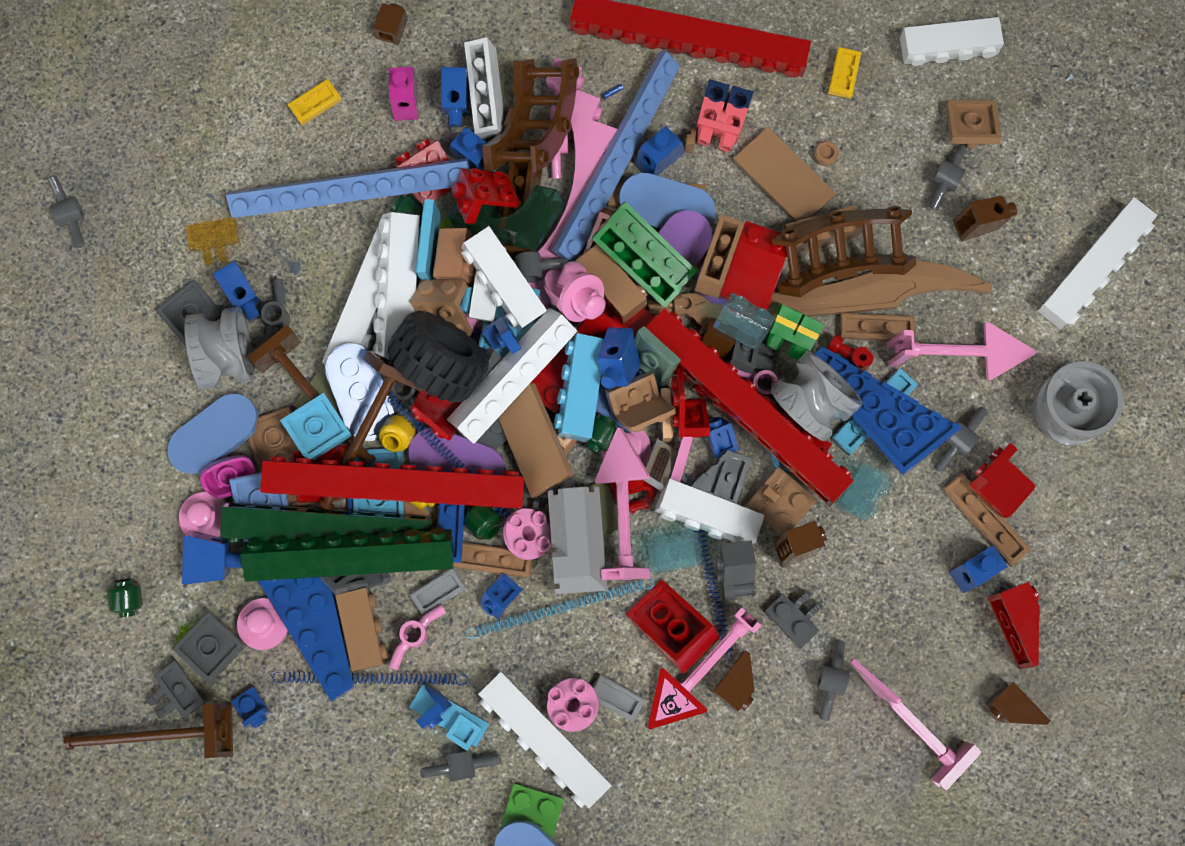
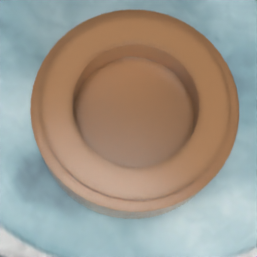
[813,141,839,167]

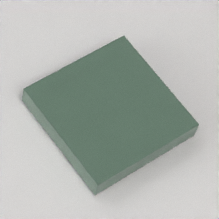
[635,326,681,389]

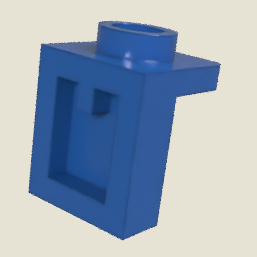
[482,317,521,354]
[707,417,739,459]
[480,573,523,619]
[231,686,271,729]

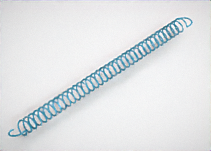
[466,579,654,638]

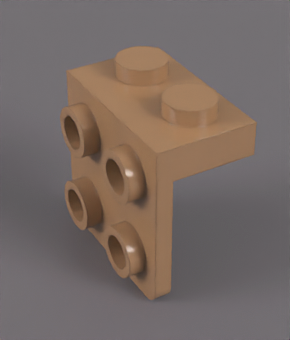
[410,280,472,336]
[605,371,676,432]

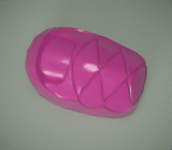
[199,454,256,499]

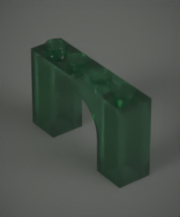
[448,185,565,251]

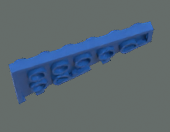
[814,347,962,476]
[258,577,354,702]

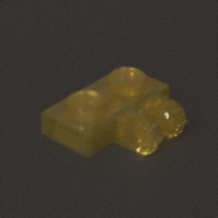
[186,217,240,266]

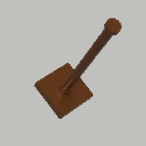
[247,325,377,467]
[318,350,423,511]
[64,703,233,758]

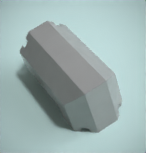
[548,487,607,594]

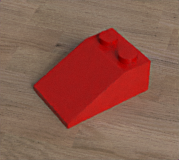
[719,221,787,313]
[530,339,571,419]
[626,579,720,674]
[987,581,1040,669]

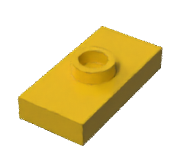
[828,47,862,99]
[288,78,342,126]

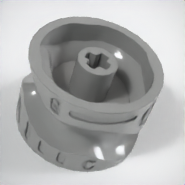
[184,306,255,390]
[771,351,863,441]
[1032,361,1124,446]

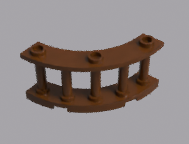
[482,58,579,172]
[772,206,916,297]

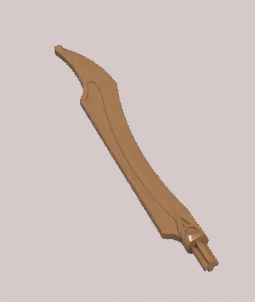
[647,261,992,328]

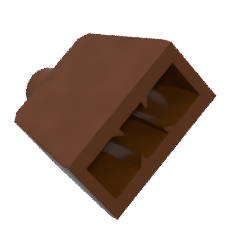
[953,196,1017,242]

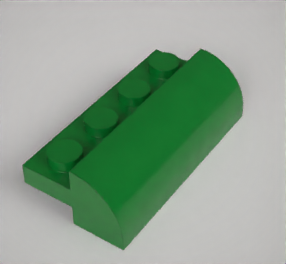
[591,202,697,308]

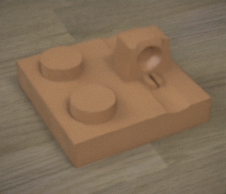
[946,100,1002,149]
[746,467,817,536]

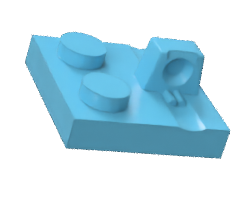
[280,393,352,461]

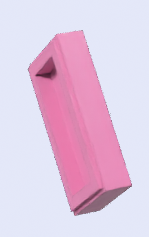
[671,437,693,482]

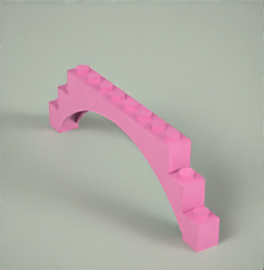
[465,58,617,334]

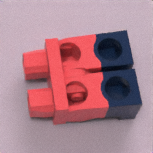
[696,79,754,152]

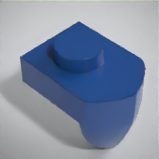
[416,686,452,730]

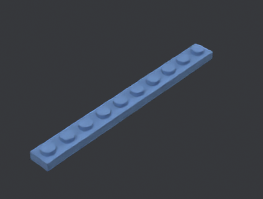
[552,51,680,262]
[226,158,470,218]

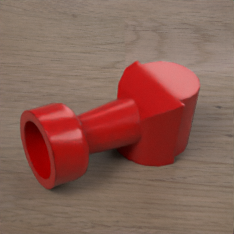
[827,334,874,371]

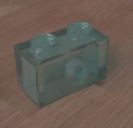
[713,293,776,351]
[838,462,892,521]
[647,529,706,574]

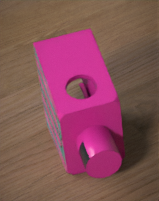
[389,67,419,121]

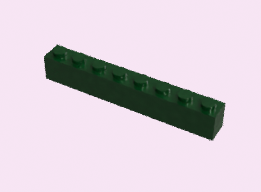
[220,502,431,542]
[240,528,454,582]

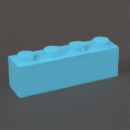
[554,333,604,442]

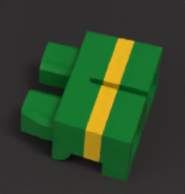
[765,302,825,360]

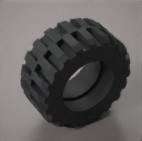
[387,311,489,403]

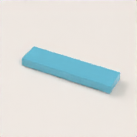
[831,368,918,456]

